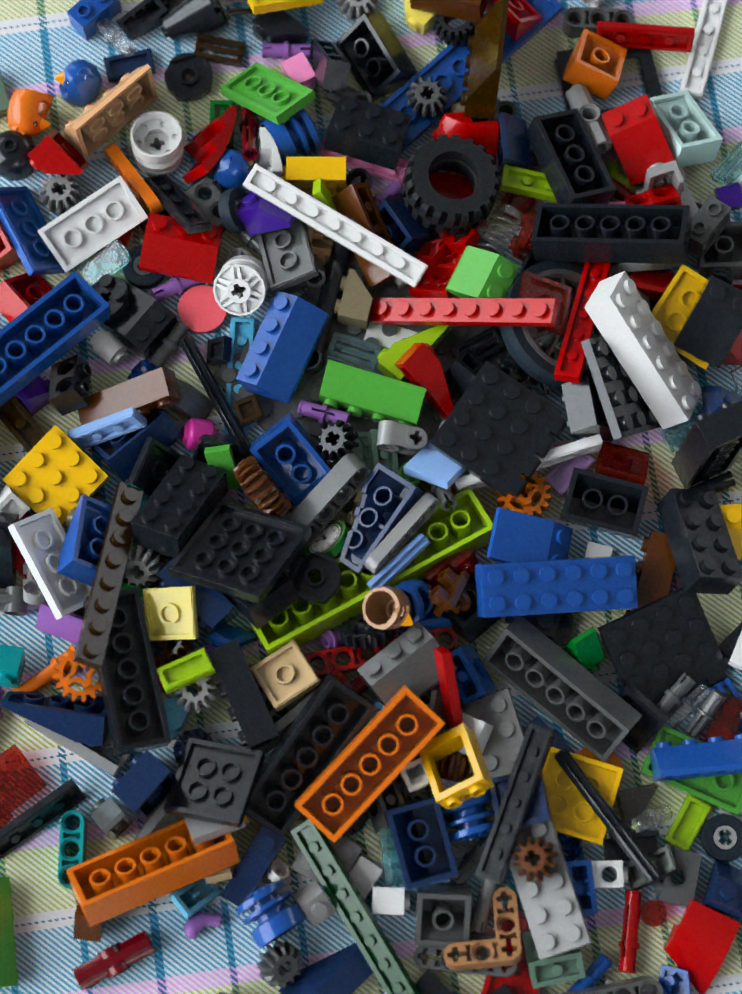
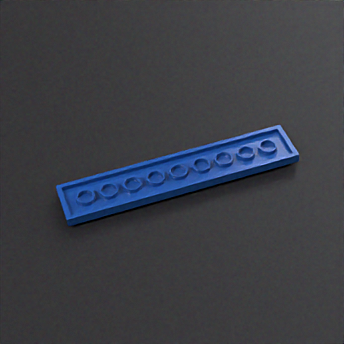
[380,0,563,152]

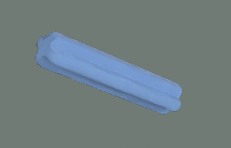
[367,534,430,590]

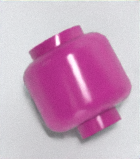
[181,418,219,450]

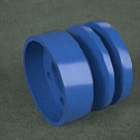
[261,109,322,166]
[440,789,495,843]
[235,879,307,949]

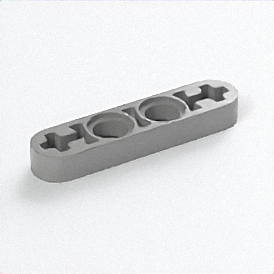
[364,492,439,575]

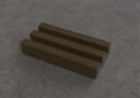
[194,34,246,68]

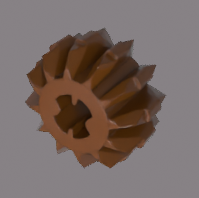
[435,753,475,783]
[512,836,559,883]

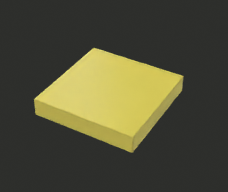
[143,586,199,641]

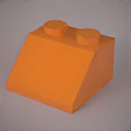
[563,28,627,100]

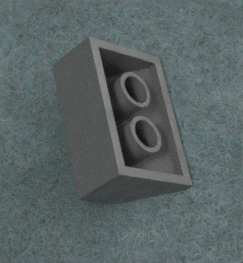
[357,621,457,706]

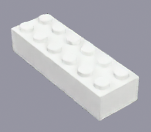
[584,271,702,429]

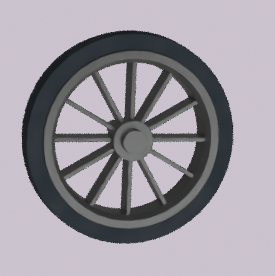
[500,260,602,389]

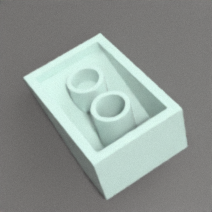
[650,90,723,168]

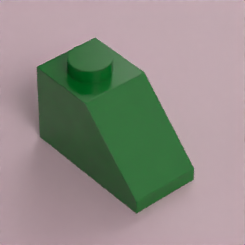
[563,626,605,674]

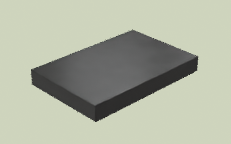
[256,218,319,294]

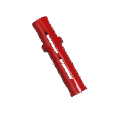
[618,890,642,974]

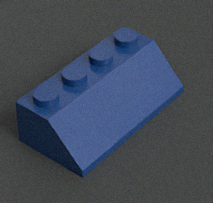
[236,291,330,404]
[650,734,742,782]

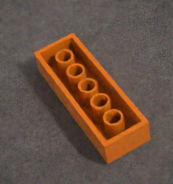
[294,684,446,843]
[66,820,240,927]

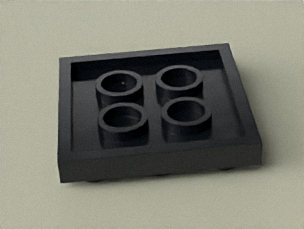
[163,737,265,828]

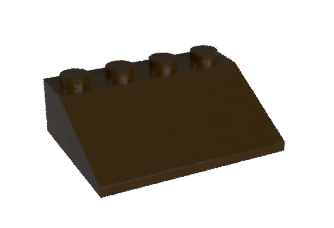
[460,0,509,120]

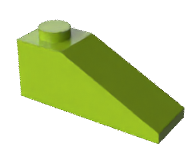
[377,325,450,382]

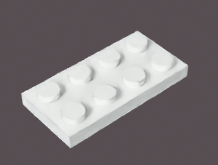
[37,176,148,273]
[8,507,91,620]

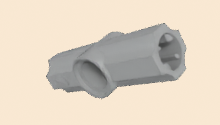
[566,84,612,154]

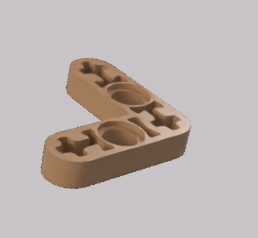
[443,887,522,971]

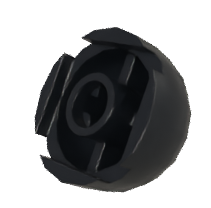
[0,130,36,181]

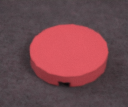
[177,285,227,334]

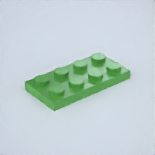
[220,62,316,125]
[640,725,742,816]

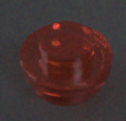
[640,900,667,927]

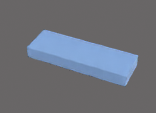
[68,407,147,450]

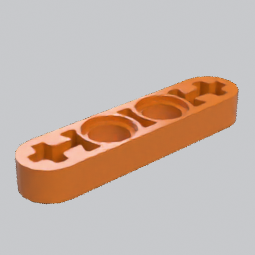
[103,142,164,214]

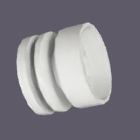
[130,111,184,176]
[213,255,269,316]

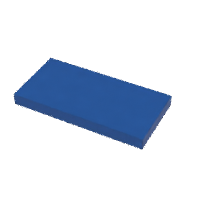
[0,186,65,276]

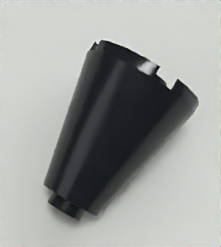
[159,0,229,40]

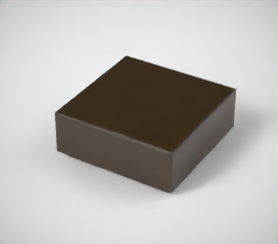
[232,394,266,427]

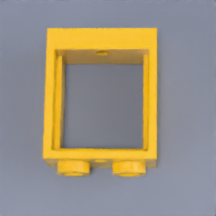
[281,157,346,198]
[419,723,494,810]

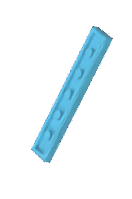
[223,317,256,438]

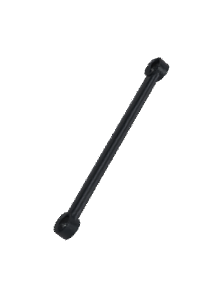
[304,168,373,374]

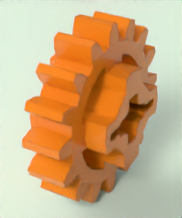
[496,471,552,518]
[52,648,102,703]

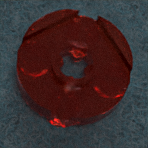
[509,211,536,261]

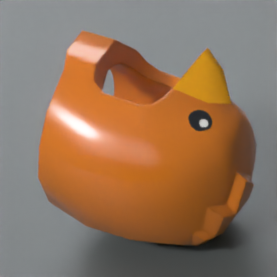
[7,89,54,137]

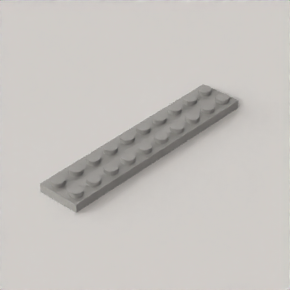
[463,689,592,960]

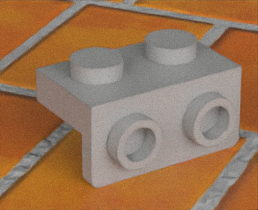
[643,160,686,197]

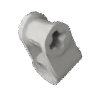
[376,420,428,456]

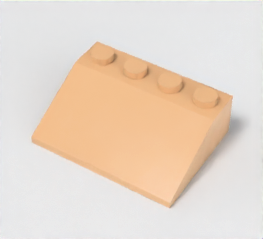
[62,64,158,160]

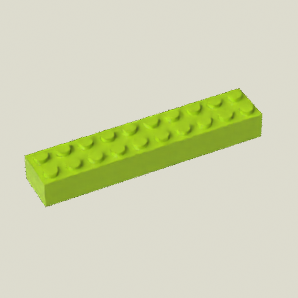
[248,487,493,656]

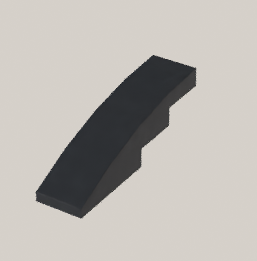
[117,0,183,41]

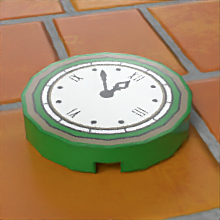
[304,519,350,558]

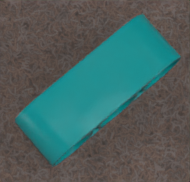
[58,810,87,890]

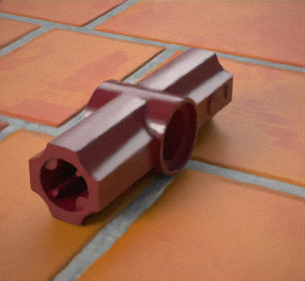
[73,931,156,990]

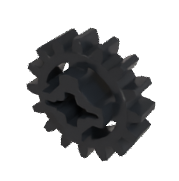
[339,613,397,650]

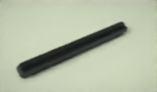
[179,335,254,459]
[554,748,661,884]

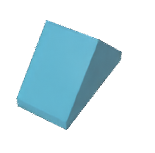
[170,878,221,920]

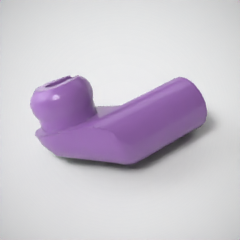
[184,912,222,939]

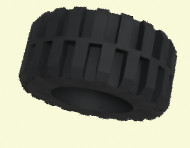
[402,134,501,235]

